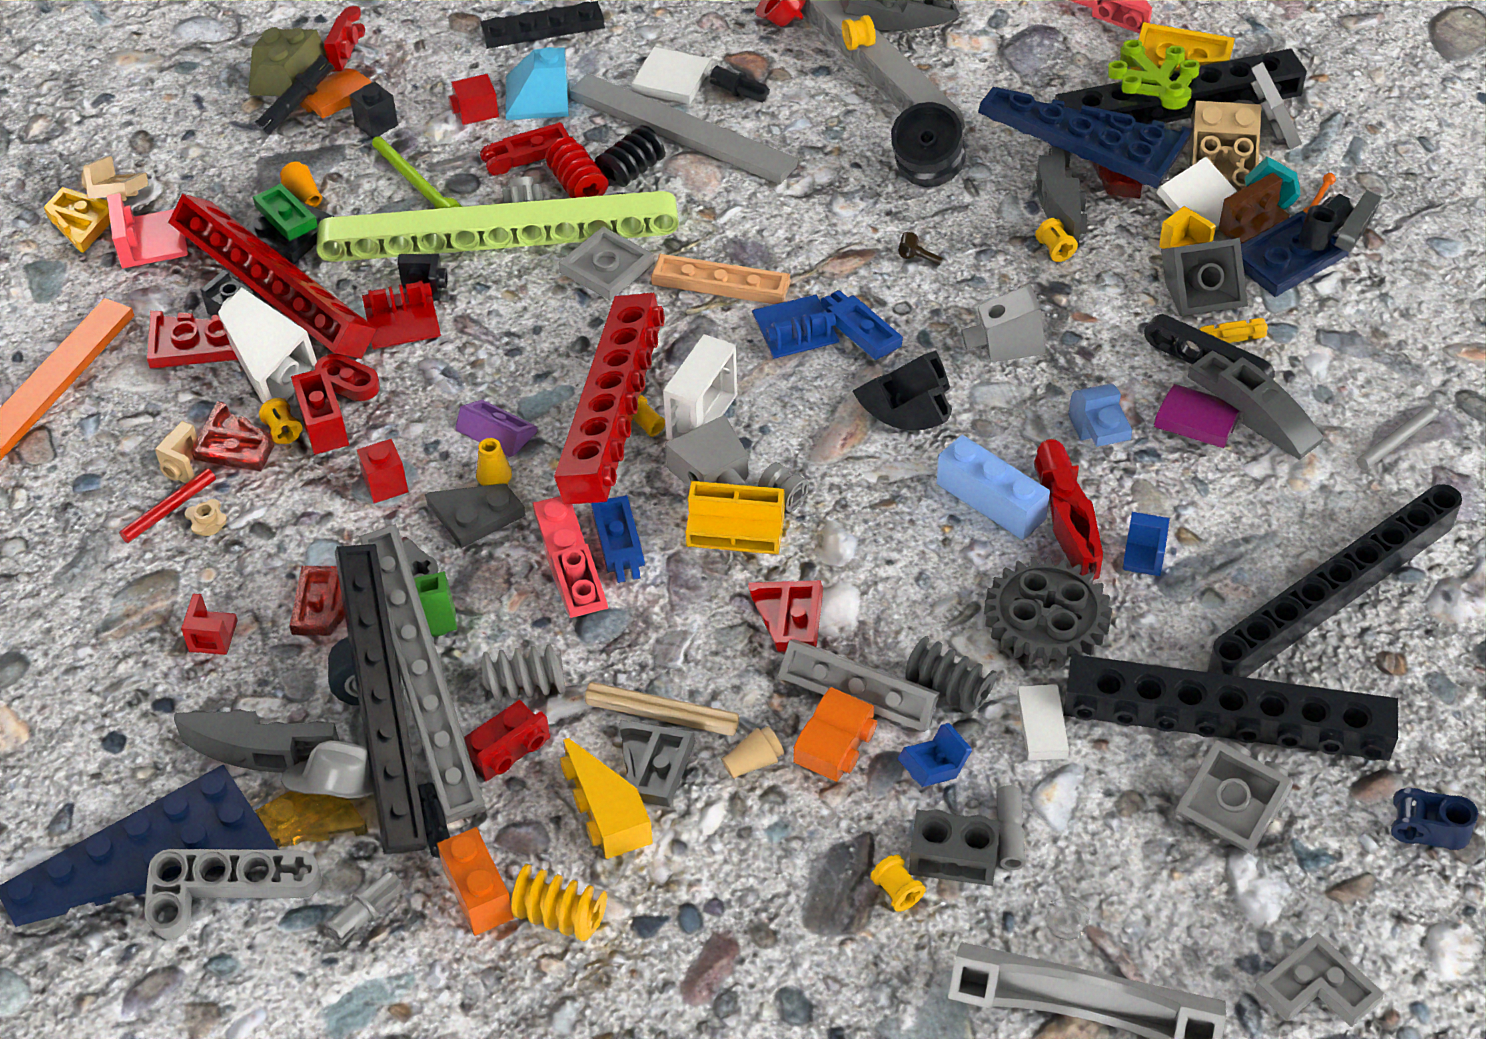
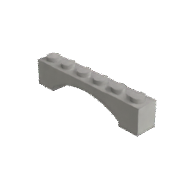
[948,942,1226,1039]

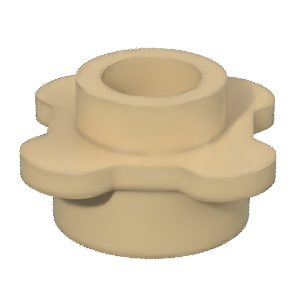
[185,499,227,536]

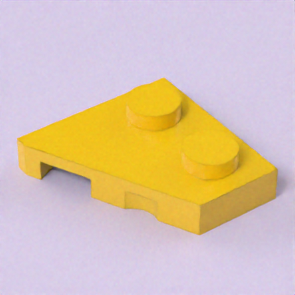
[44,187,110,253]

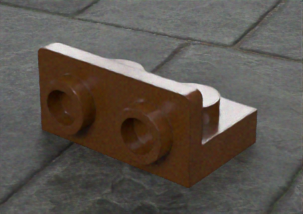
[1218,173,1290,244]

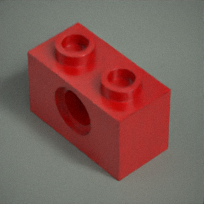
[291,367,349,455]

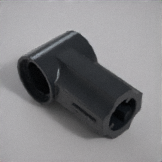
[1298,193,1354,251]

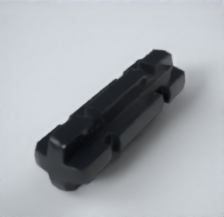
[417,782,450,858]

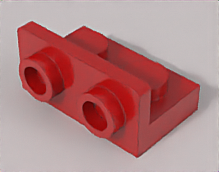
[464,699,550,782]

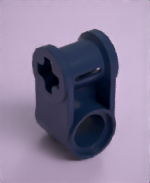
[1391,788,1479,850]

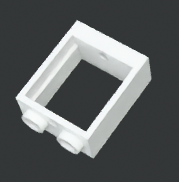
[663,334,737,441]

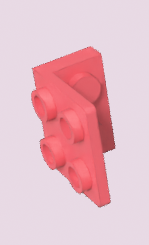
[107,193,189,269]

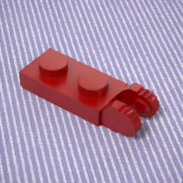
[324,6,366,72]
[479,122,570,176]

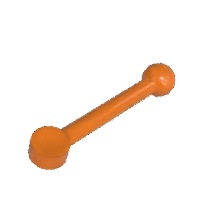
[1303,173,1336,214]

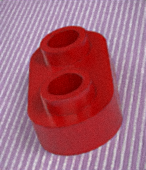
[315,354,380,401]

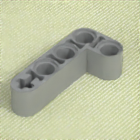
[144,849,322,940]

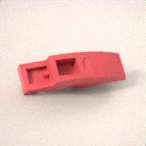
[1070,0,1152,34]
[533,496,608,618]

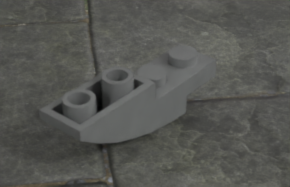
[839,0,960,31]
[1036,145,1087,247]
[1188,350,1324,460]
[174,709,340,773]

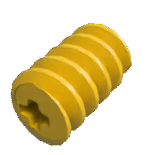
[511,863,607,942]

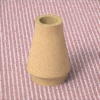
[721,726,784,779]

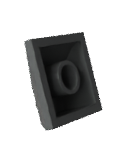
[1161,238,1248,316]

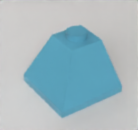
[506,47,569,120]

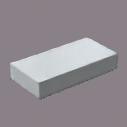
[1017,684,1069,761]

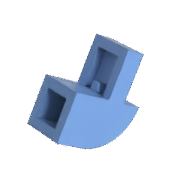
[1068,383,1132,447]

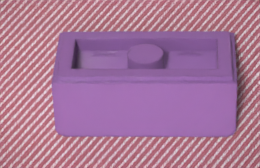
[456,400,538,457]

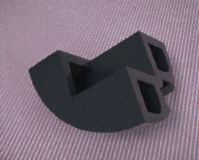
[852,351,952,430]

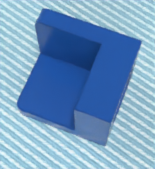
[1123,512,1170,576]

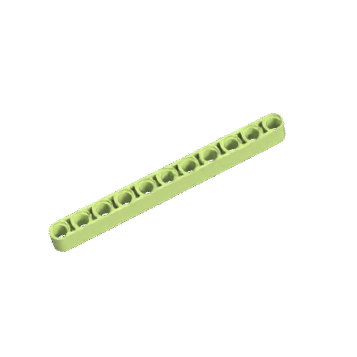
[317,191,679,262]

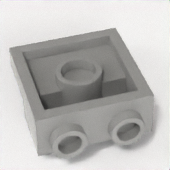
[1176,739,1292,855]

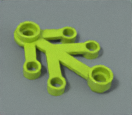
[1108,39,1199,109]

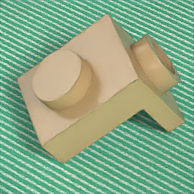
[155,421,201,483]

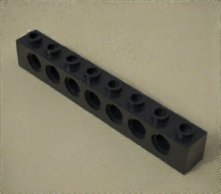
[1055,48,1307,124]
[1063,654,1398,761]

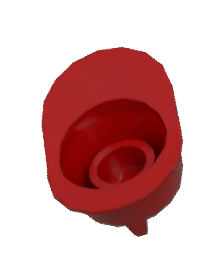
[755,0,806,27]

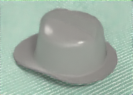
[281,740,373,798]

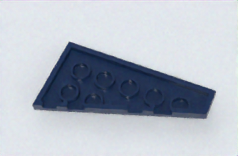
[978,86,1193,189]
[0,764,279,927]

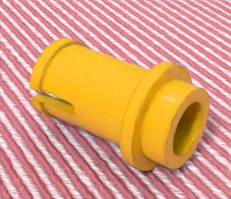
[632,395,665,437]

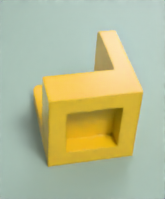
[1159,206,1216,249]

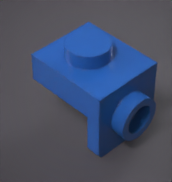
[898,723,972,787]

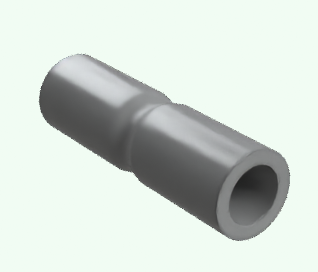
[996,785,1026,870]

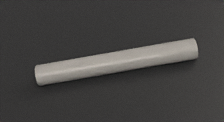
[1357,405,1439,470]

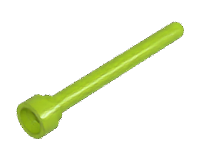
[372,136,463,209]

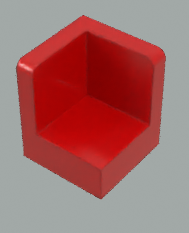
[181,593,238,655]

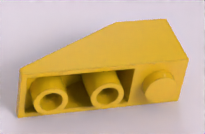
[559,738,653,859]

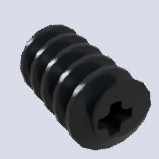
[595,125,666,187]

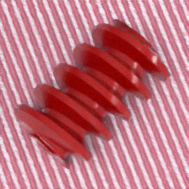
[545,137,608,198]

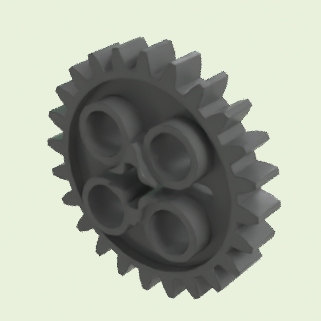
[984,556,1112,667]

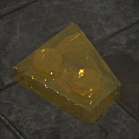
[255,790,368,848]

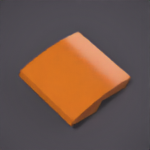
[300,68,372,119]

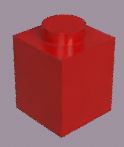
[448,73,499,125]
[356,438,409,504]

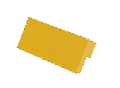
[685,481,785,555]

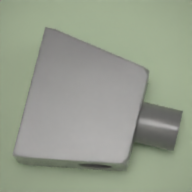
[961,284,1046,362]
[665,415,748,487]

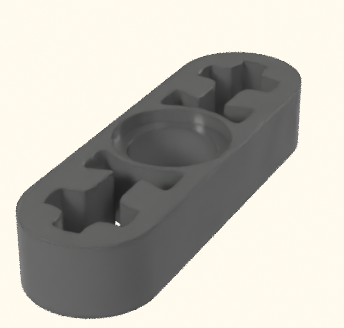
[1335,190,1383,253]

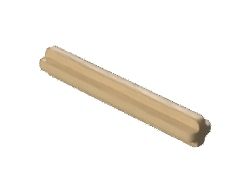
[585,682,739,736]

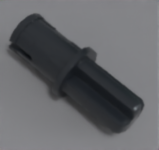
[709,65,770,103]

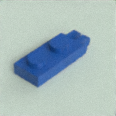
[820,290,903,360]
[591,495,645,583]

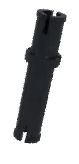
[255,54,335,136]

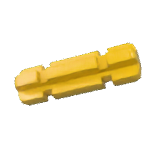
[1199,317,1268,343]

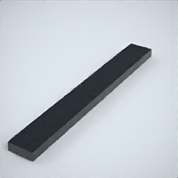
[335,544,428,855]

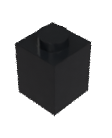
[349,81,398,139]

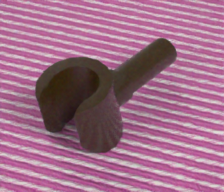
[898,232,943,265]

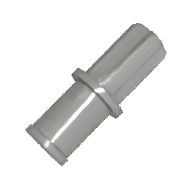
[325,871,404,944]

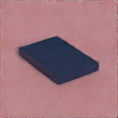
[1241,211,1349,297]

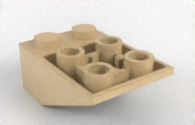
[1189,101,1261,192]

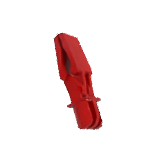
[1034,439,1103,581]

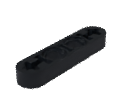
[1144,314,1275,379]

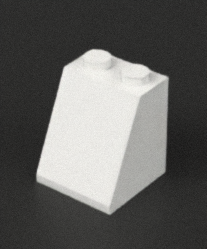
[218,287,317,414]

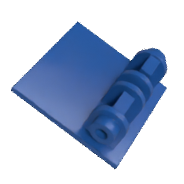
[752,294,839,359]

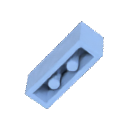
[936,434,1050,540]

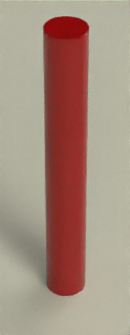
[119,468,216,543]

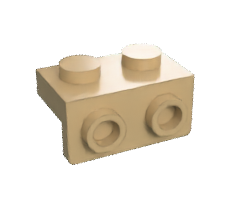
[81,156,148,202]

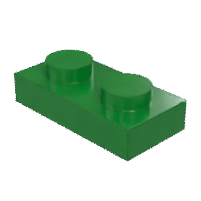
[253,183,318,241]

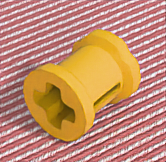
[1035,218,1078,262]
[259,397,303,444]
[870,854,926,912]

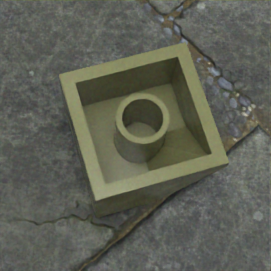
[248,27,329,96]

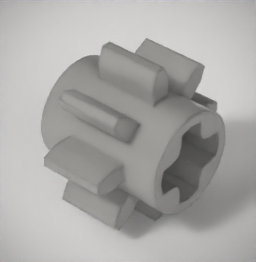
[502,176,544,203]

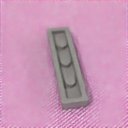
[778,639,940,732]

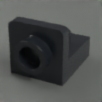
[397,254,448,301]

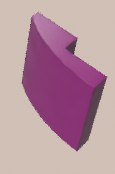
[1154,384,1241,448]

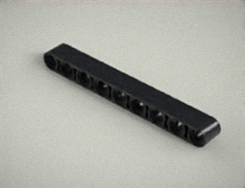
[1207,484,1462,677]

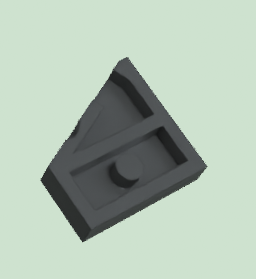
[425,483,526,549]
[619,720,696,807]

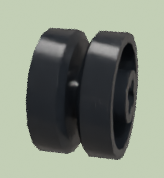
[891,102,966,187]

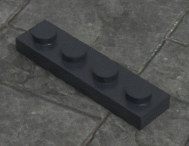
[480,1,605,49]

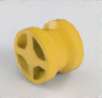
[842,15,876,51]

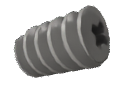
[481,644,565,701]

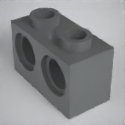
[909,809,1001,886]

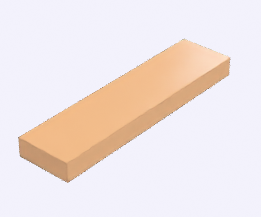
[651,254,790,304]

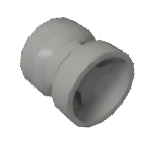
[758,462,809,512]

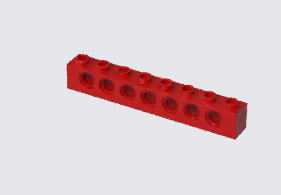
[168,193,377,359]
[554,292,665,505]

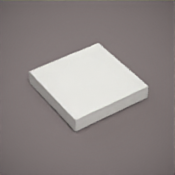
[631,47,712,105]
[1156,157,1237,230]

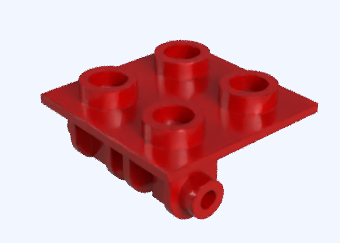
[362,281,441,349]

